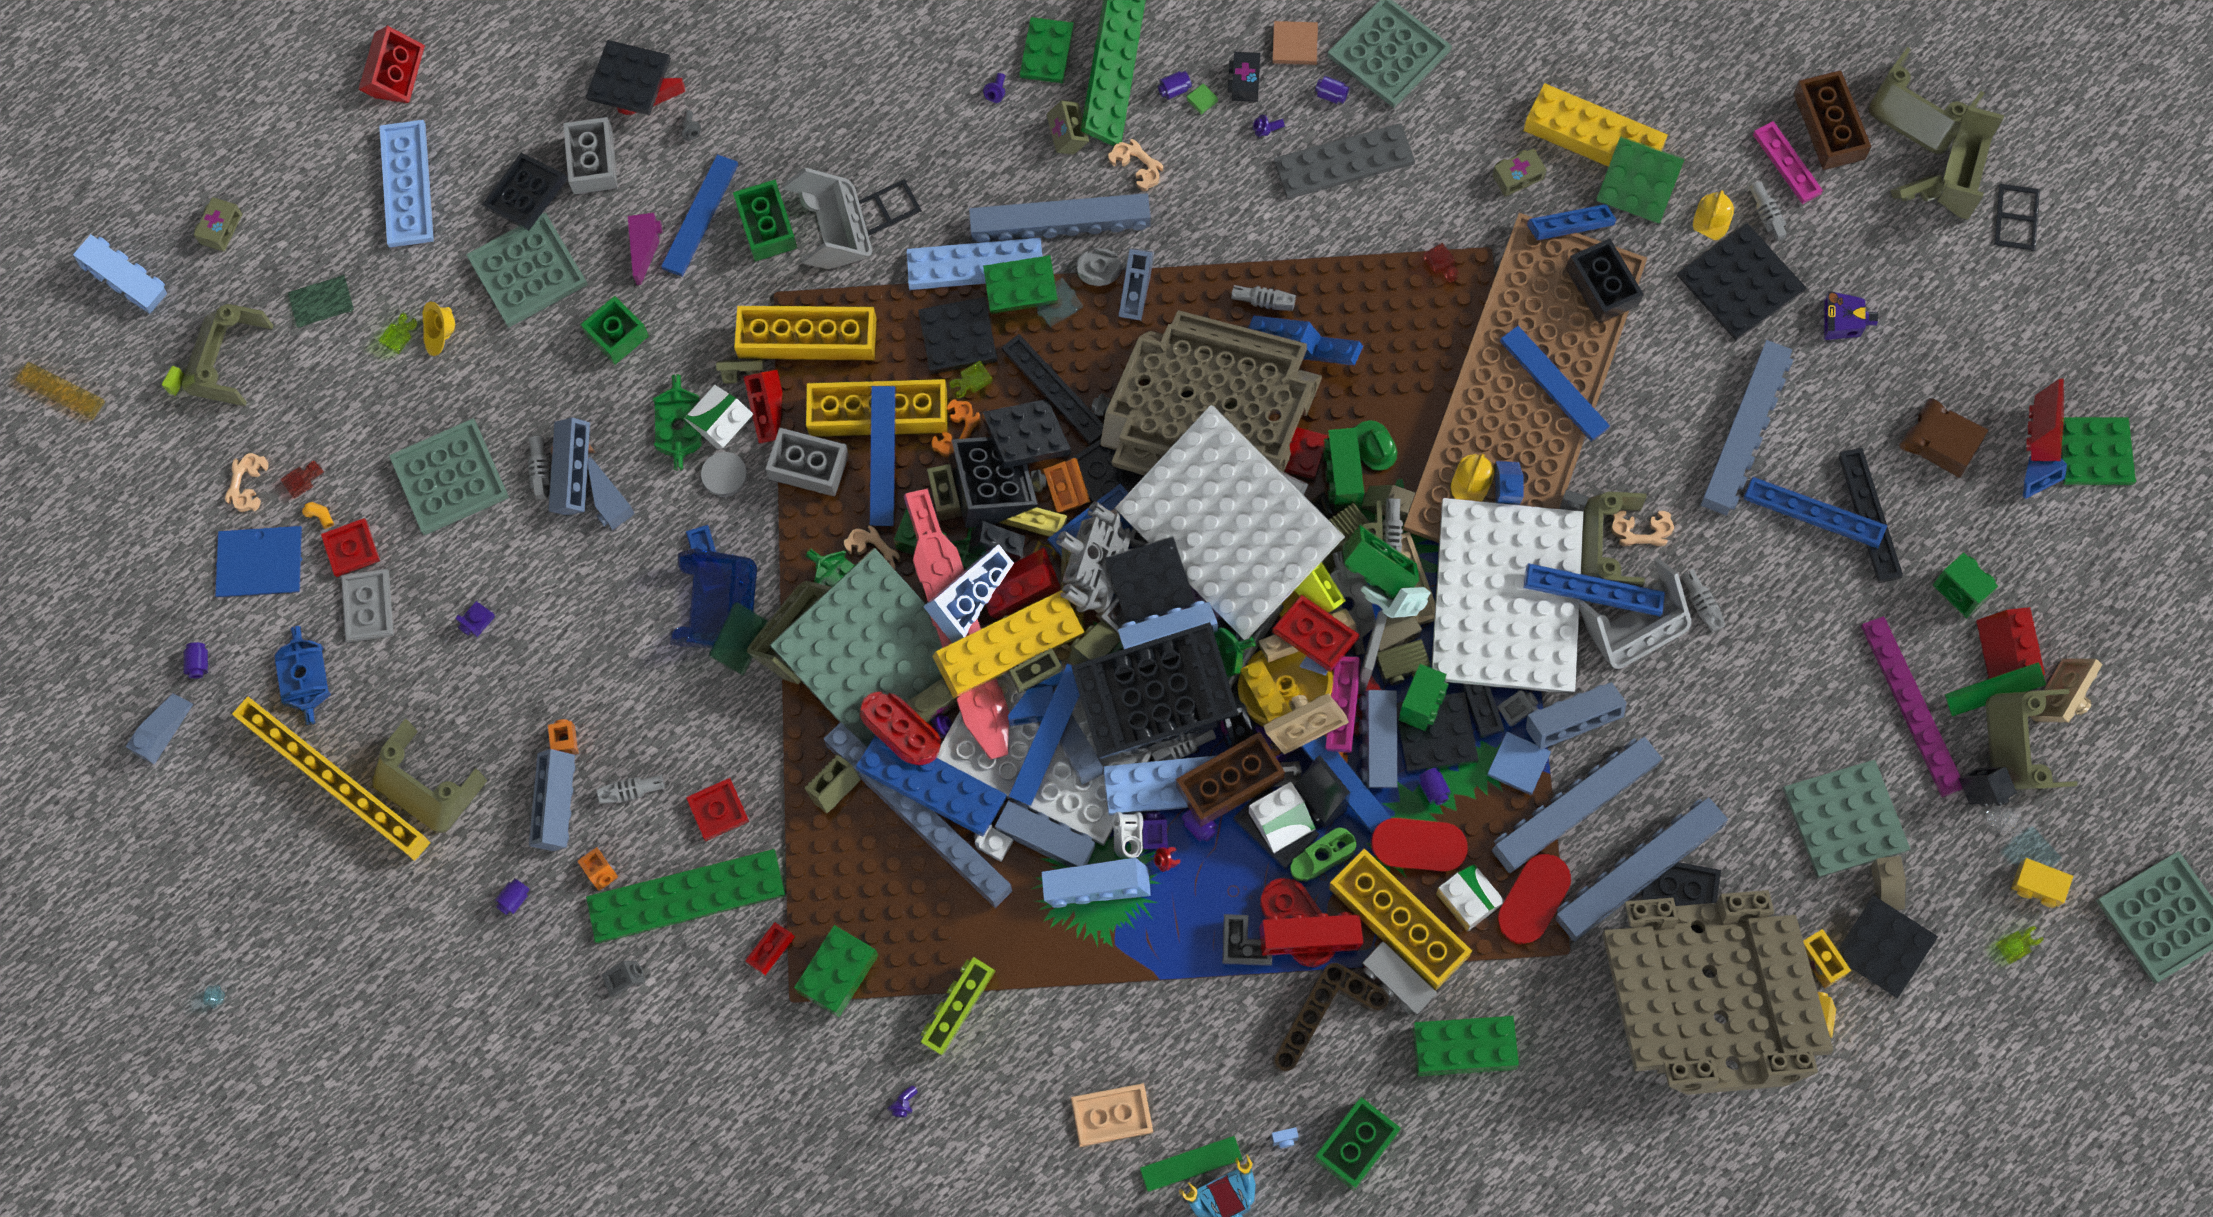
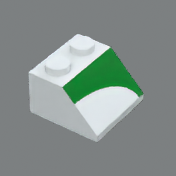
[684,385,753,449]
[1249,782,1315,853]
[1436,864,1505,932]

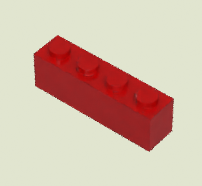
[1259,912,1363,956]

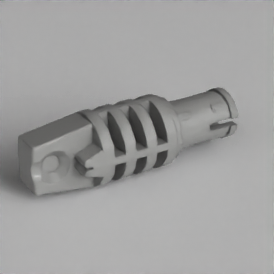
[1749,181,1786,242]
[1231,285,1296,311]
[528,436,551,500]
[1382,498,1403,553]
[1681,569,1725,632]
[1151,729,1216,761]
[597,774,665,804]

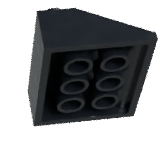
[949,437,1038,528]

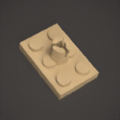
[2029,659,2102,723]
[1263,693,1349,754]

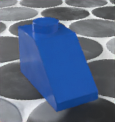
[2023,456,2067,499]
[1495,461,1524,505]
[1008,684,1053,726]

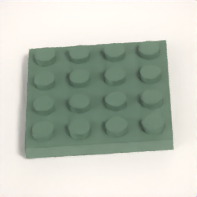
[1327,0,1452,108]
[466,213,588,328]
[389,418,510,536]
[1783,760,1910,878]
[2096,851,2213,984]

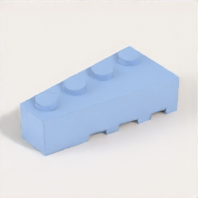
[73,234,167,314]
[923,545,1013,643]
[1042,857,1151,908]

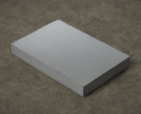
[341,569,394,643]
[1358,610,1387,695]

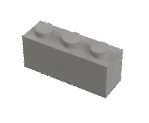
[1361,942,1437,1015]

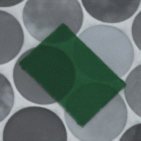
[288,275,354,328]
[708,602,769,676]

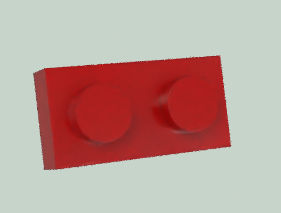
[745,922,795,976]

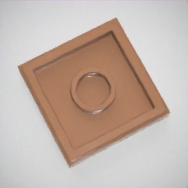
[1273,21,1318,65]

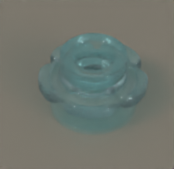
[203,985,225,1009]

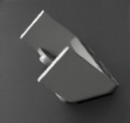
[781,168,872,269]
[1578,558,1691,669]

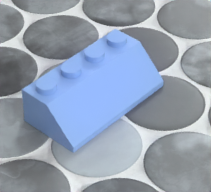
[1118,601,1218,649]

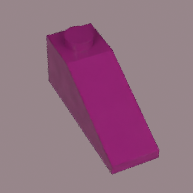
[628,213,663,285]

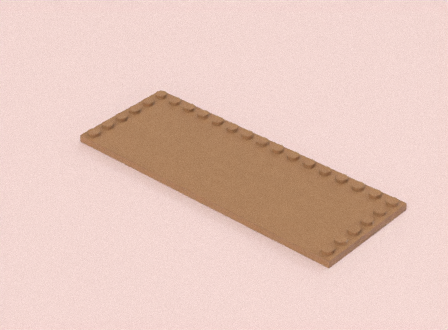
[1403,213,1647,543]

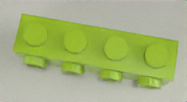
[920,957,996,1055]

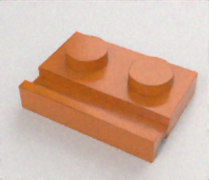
[1043,458,1090,514]

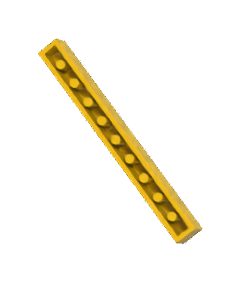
[232,696,431,861]

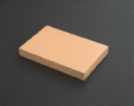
[1071,1083,1153,1147]

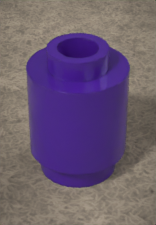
[1157,71,1192,100]
[1315,76,1349,104]
[183,642,208,679]
[1419,768,1451,806]
[1181,809,1217,842]
[495,878,530,915]

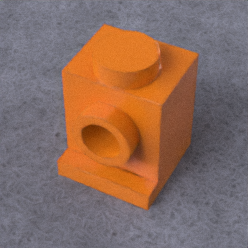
[548,719,579,755]

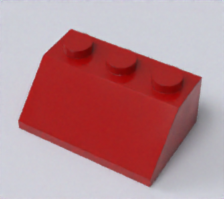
[358,25,425,103]
[2026,379,2064,461]
[986,548,1062,620]
[1976,607,2045,679]

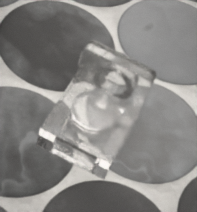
[1986,804,2022,834]

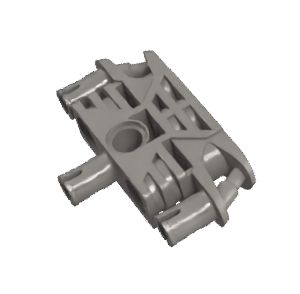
[1056,502,1132,612]

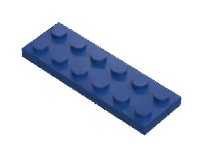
[856,735,1007,837]

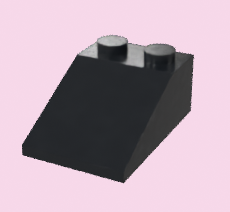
[1295,755,1351,828]

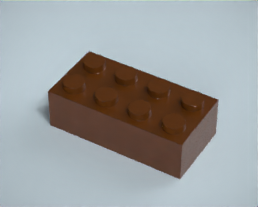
[1793,70,1871,170]
[1176,732,1285,827]

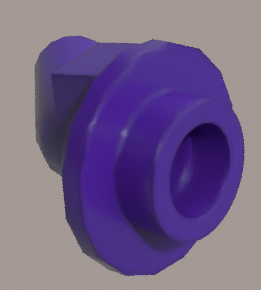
[983,73,1006,103]
[1253,114,1285,137]
[931,715,952,739]
[888,1085,918,1118]

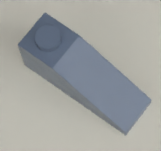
[1119,248,1154,320]
[588,456,635,530]
[126,693,193,764]
[1059,714,1103,785]

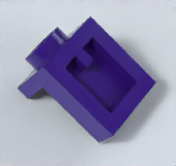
[455,601,495,637]
[1142,811,1168,849]

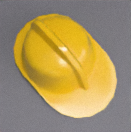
[1693,190,1734,240]
[422,301,455,356]
[1451,454,1495,502]

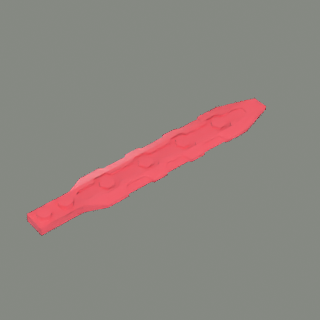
[904,489,1009,760]

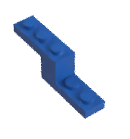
[1248,316,1363,366]

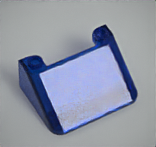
[670,548,757,650]

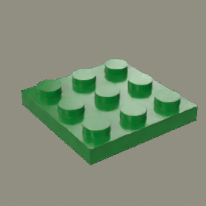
[1596,136,1685,224]
[2061,417,2136,485]

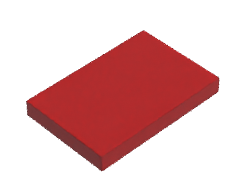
[1272,595,1359,672]

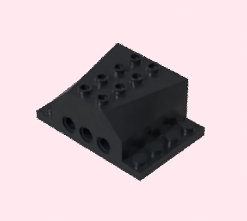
[1071,622,1239,759]

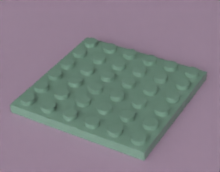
[769,548,943,748]

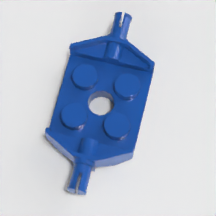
[274,626,331,725]

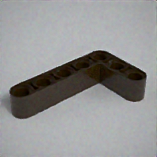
[1272,963,1389,1072]

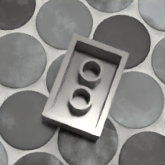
[563,117,618,194]
[765,428,849,496]

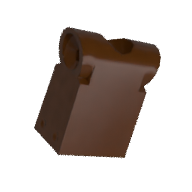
[1899,398,1988,478]

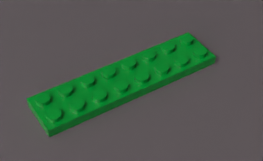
[1080,0,1146,147]
[586,849,786,944]

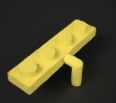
[999,508,1067,537]

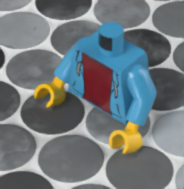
[1179,1155,1256,1217]

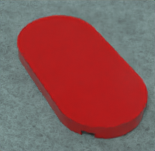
[860,692,941,765]
[1371,818,1468,872]
[1498,854,1571,944]
[1260,878,1335,967]

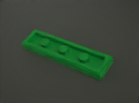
[1944,662,2046,717]
[1140,1136,1243,1193]

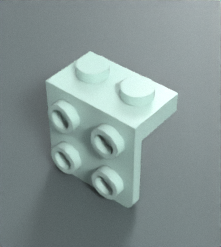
[1361,585,1431,618]

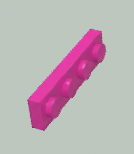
[1753,121,1823,205]
[1326,657,1361,752]

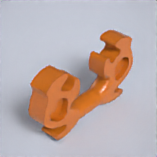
[932,399,980,458]

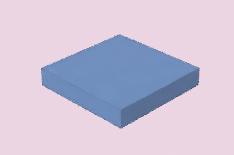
[1487,732,1551,795]

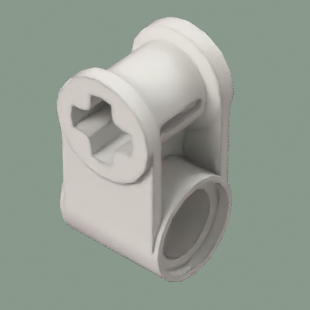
[1113,812,1143,858]

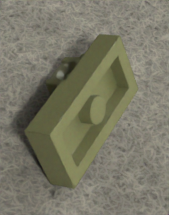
[1890,175,1942,201]
[716,359,765,384]

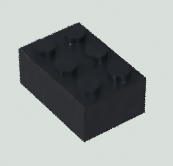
[1565,238,1644,324]

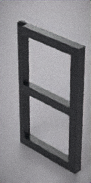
[859,179,922,236]
[1994,184,2040,251]

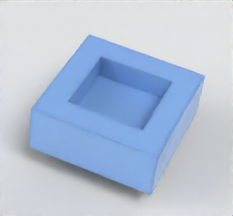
[1271,1127,1299,1149]

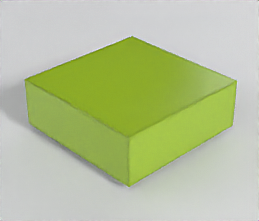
[162,366,184,396]

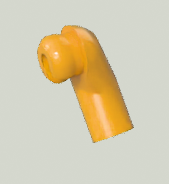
[302,502,334,529]

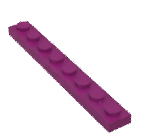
[1861,616,1963,798]

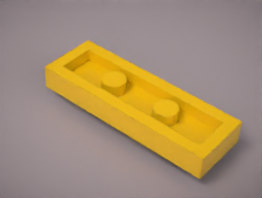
[1241,659,1291,723]

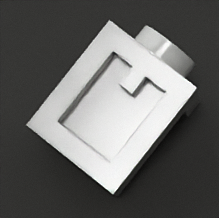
[974,825,1013,862]

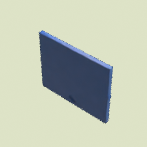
[215,526,302,597]

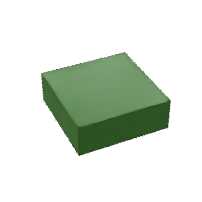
[1187,83,1218,115]

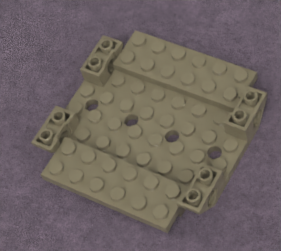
[1100,310,1322,475]
[1602,890,1833,1095]

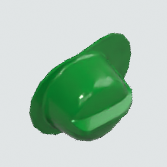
[1356,420,1398,471]

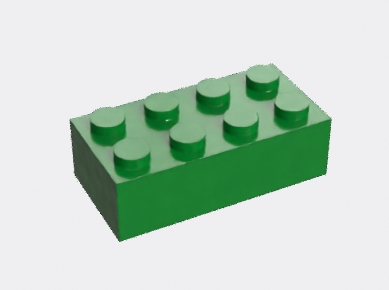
[1412,1016,1519,1077]

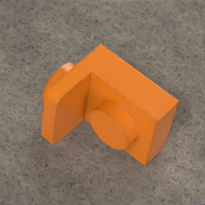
[578,847,618,891]

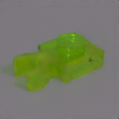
[378,312,418,354]
[949,361,993,398]
[1996,926,2044,965]

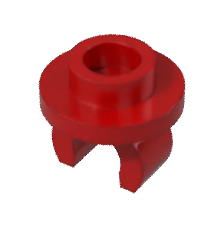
[1154,847,1181,872]

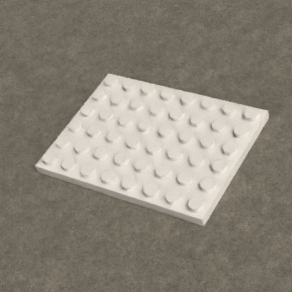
[1115,405,1345,640]
[1432,498,1583,694]
[937,667,1154,846]

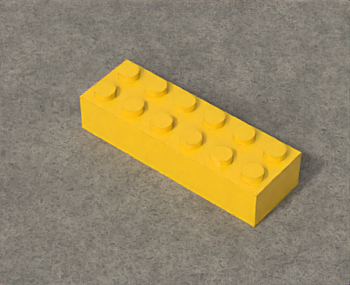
[1524,83,1668,167]
[734,306,876,360]
[806,379,947,437]
[932,590,1084,698]
[1329,849,1472,991]

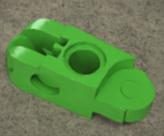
[1290,828,1356,881]

